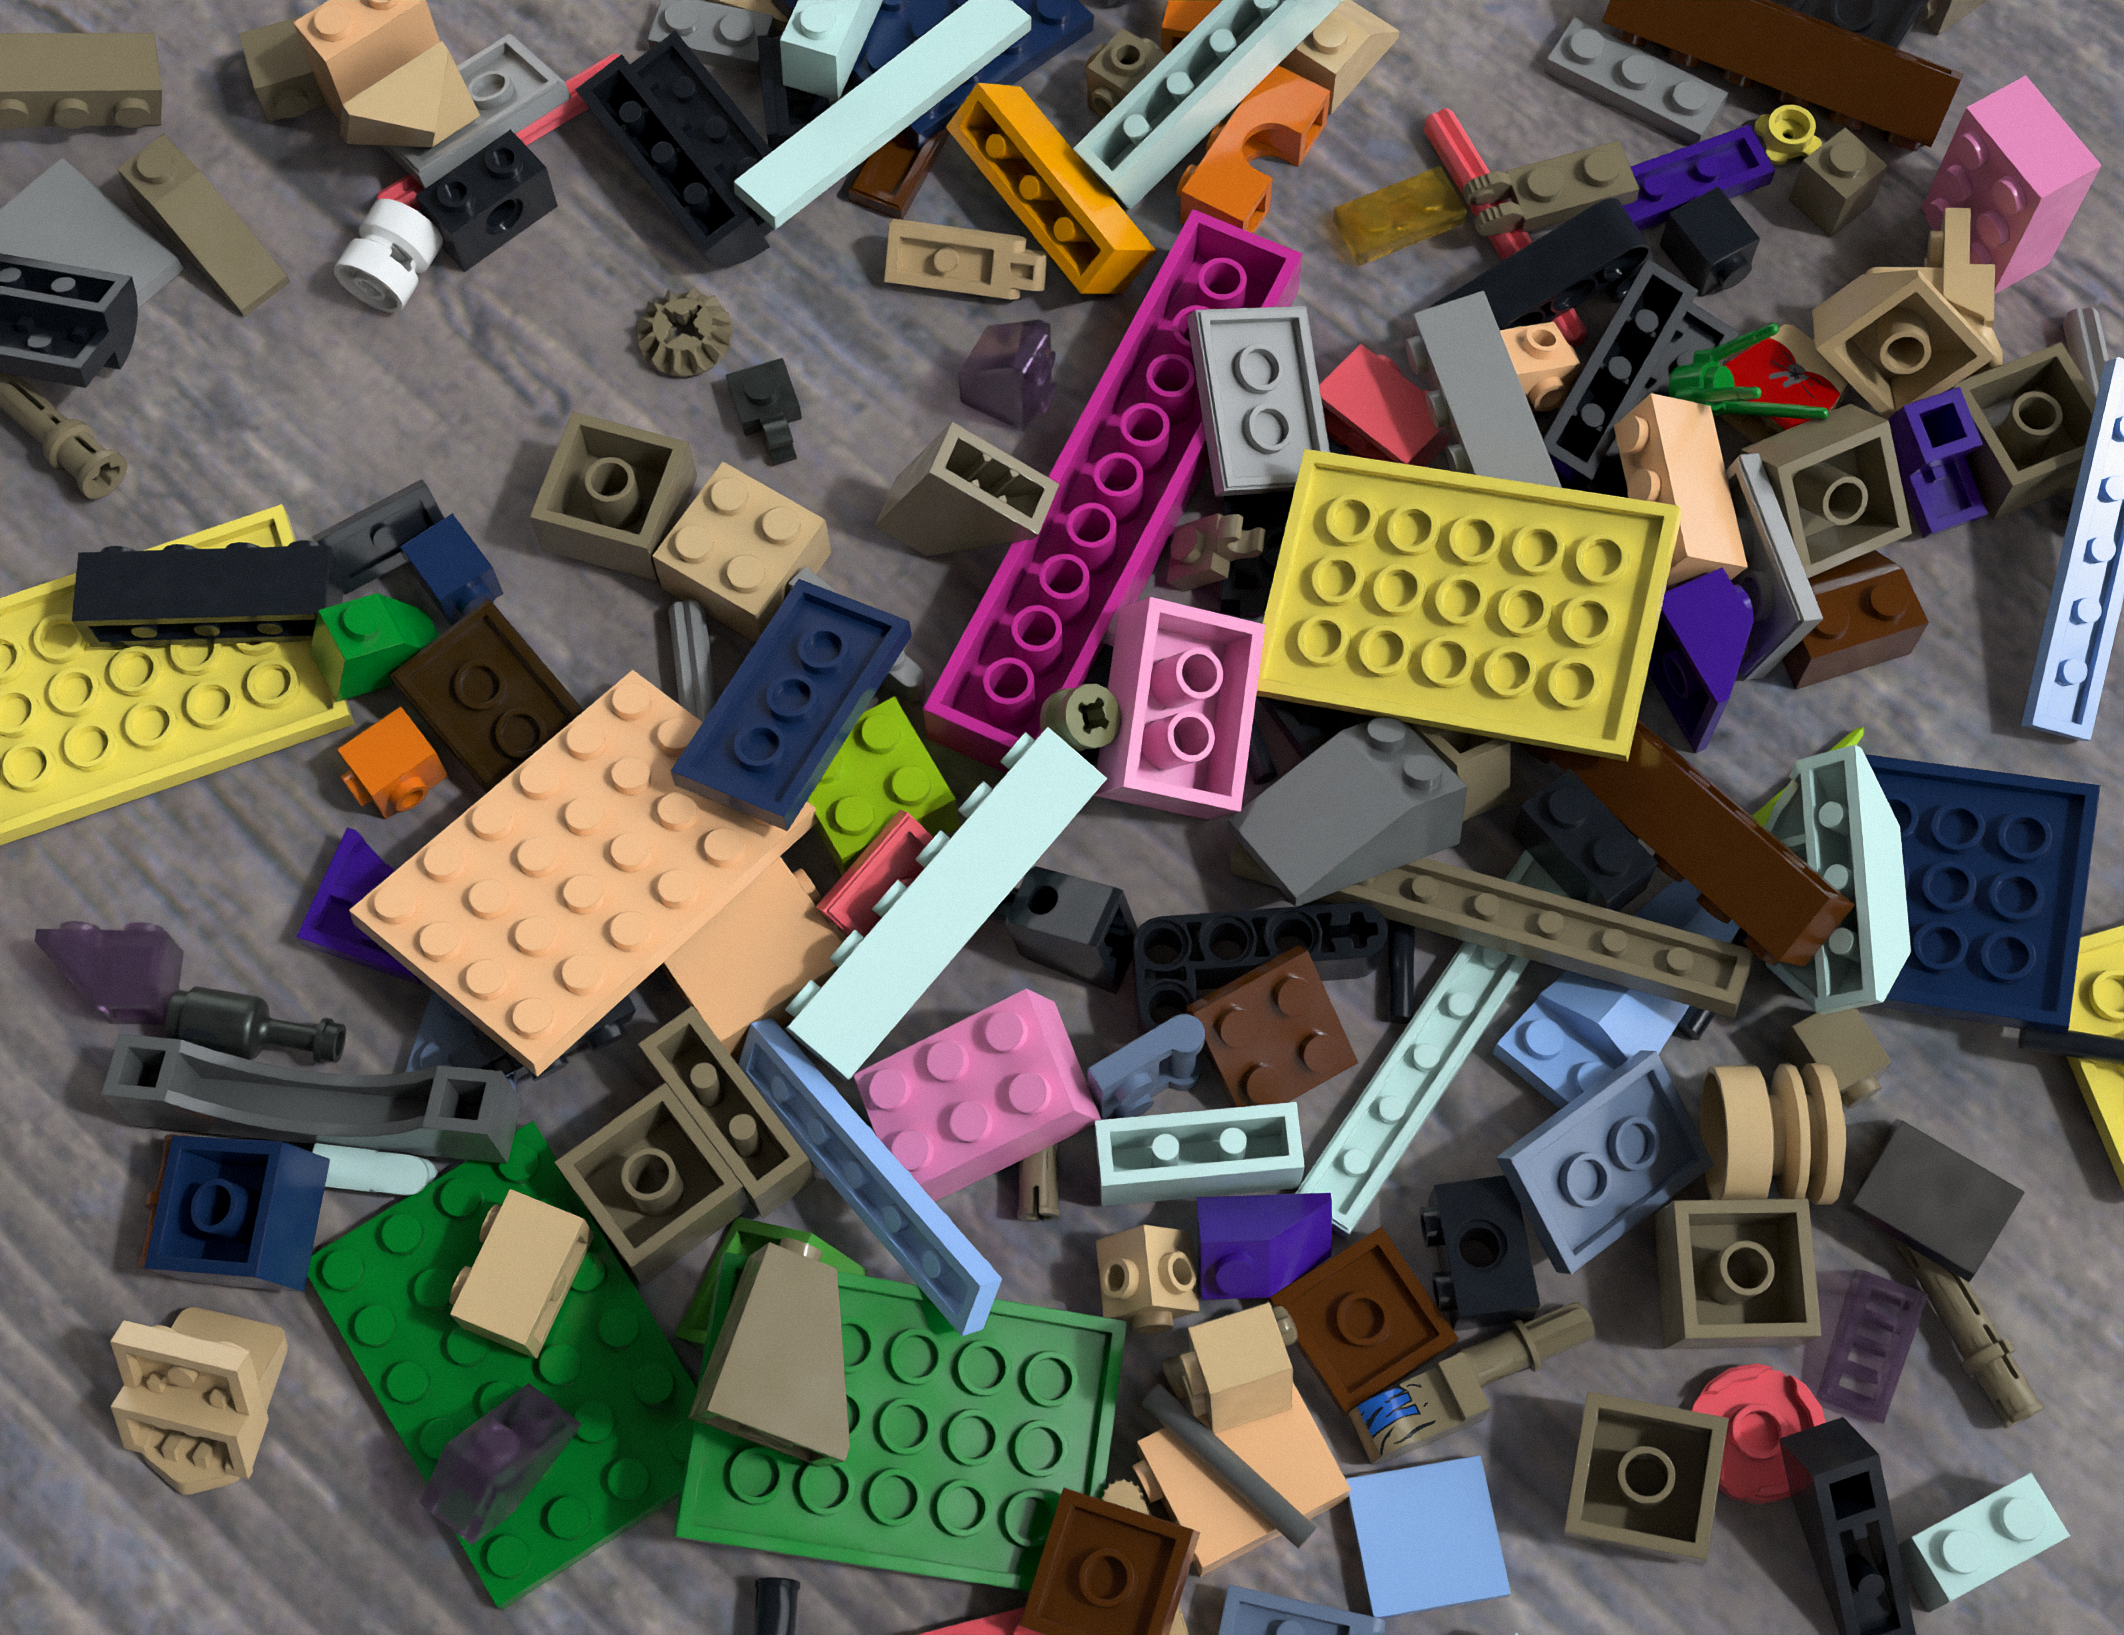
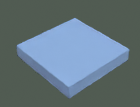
[1346,1455,1511,1619]

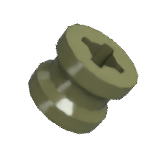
[1040,684,1121,752]

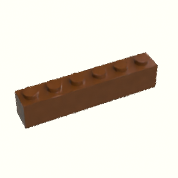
[1602,0,1964,151]
[1518,718,1855,967]

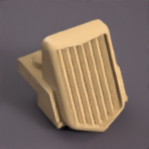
[1866,208,2003,378]
[110,1307,288,1495]

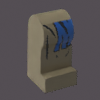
[1348,1351,1491,1465]

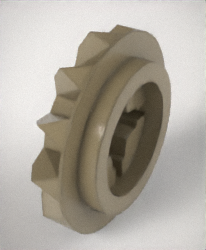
[637,287,733,377]

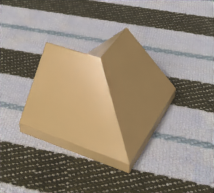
[340,41,481,147]

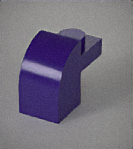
[1888,387,1988,539]

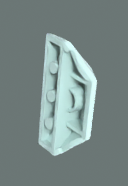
[1765,745,1911,1015]

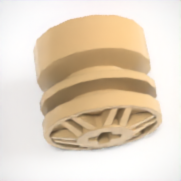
[1699,1063,1846,1205]

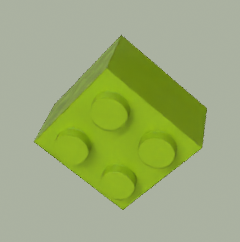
[807,696,959,876]

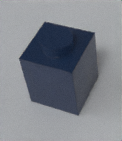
[400,513,504,626]

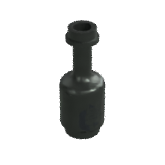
[165,986,346,1064]

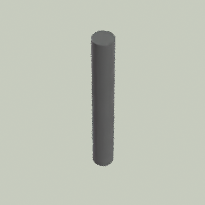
[1141,1384,1317,1549]

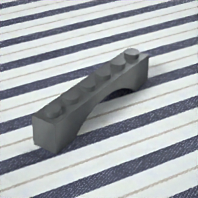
[101,1034,522,1164]

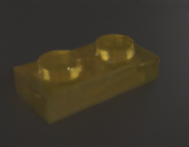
[1333,166,1467,266]

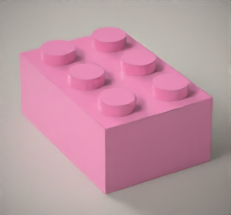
[1921,75,2102,294]
[1093,597,1265,820]
[853,988,1101,1202]

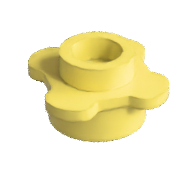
[1754,105,1822,165]

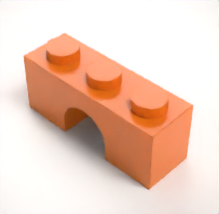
[1176,65,1330,234]

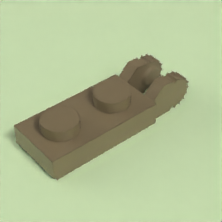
[1462,140,1639,237]

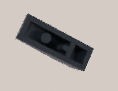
[1779,1417,1916,1635]

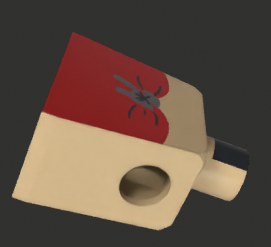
[1719,324,1850,444]

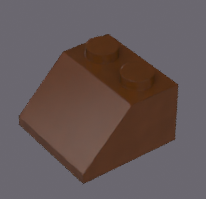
[1782,550,1929,690]

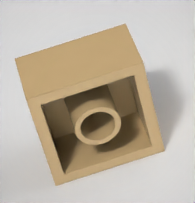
[652,462,832,643]

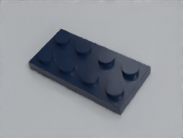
[671,579,912,831]

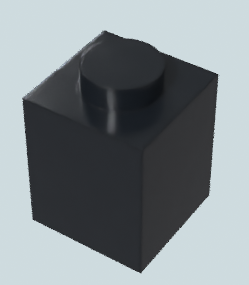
[1660,186,1760,297]

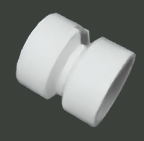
[334,199,443,313]

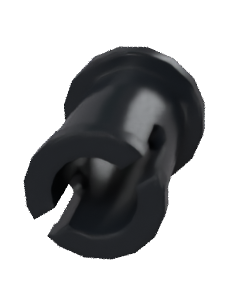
[753,1577,800,1635]

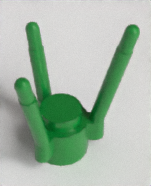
[1669,323,1829,420]

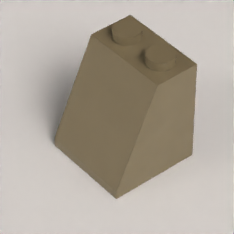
[688,1237,850,1467]

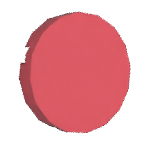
[1690,1363,1826,1505]

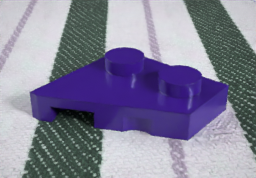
[296,827,422,985]

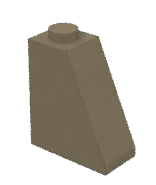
[874,422,1060,556]

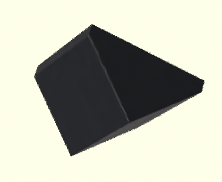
[1847,1118,2025,1282]

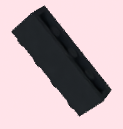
[72,540,344,647]

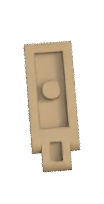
[884,219,1049,299]

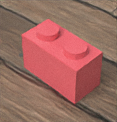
[1319,344,1449,467]

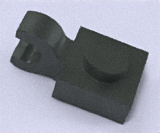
[725,358,802,466]

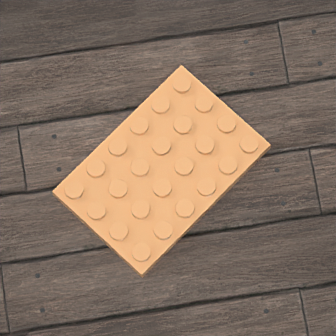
[349,670,817,1077]

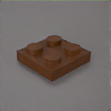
[1185,945,1358,1108]
[1268,1226,1459,1417]
[1019,1487,1201,1635]

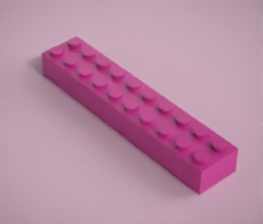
[923,209,1303,774]

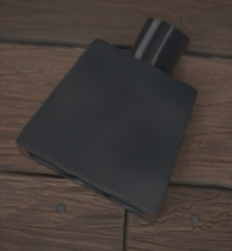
[987,866,1138,995]

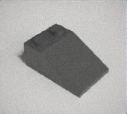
[1227,717,1467,907]

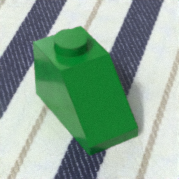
[310,593,440,702]

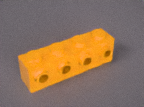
[946,83,1157,294]

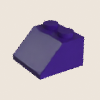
[1648,567,1754,754]

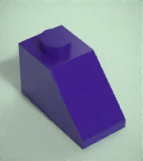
[1196,1193,1332,1300]

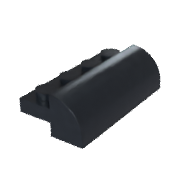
[575,31,774,266]
[0,253,138,388]
[1542,258,1740,498]

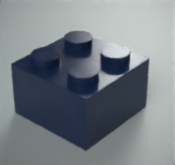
[144,1135,330,1292]

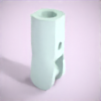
[312,1143,438,1196]

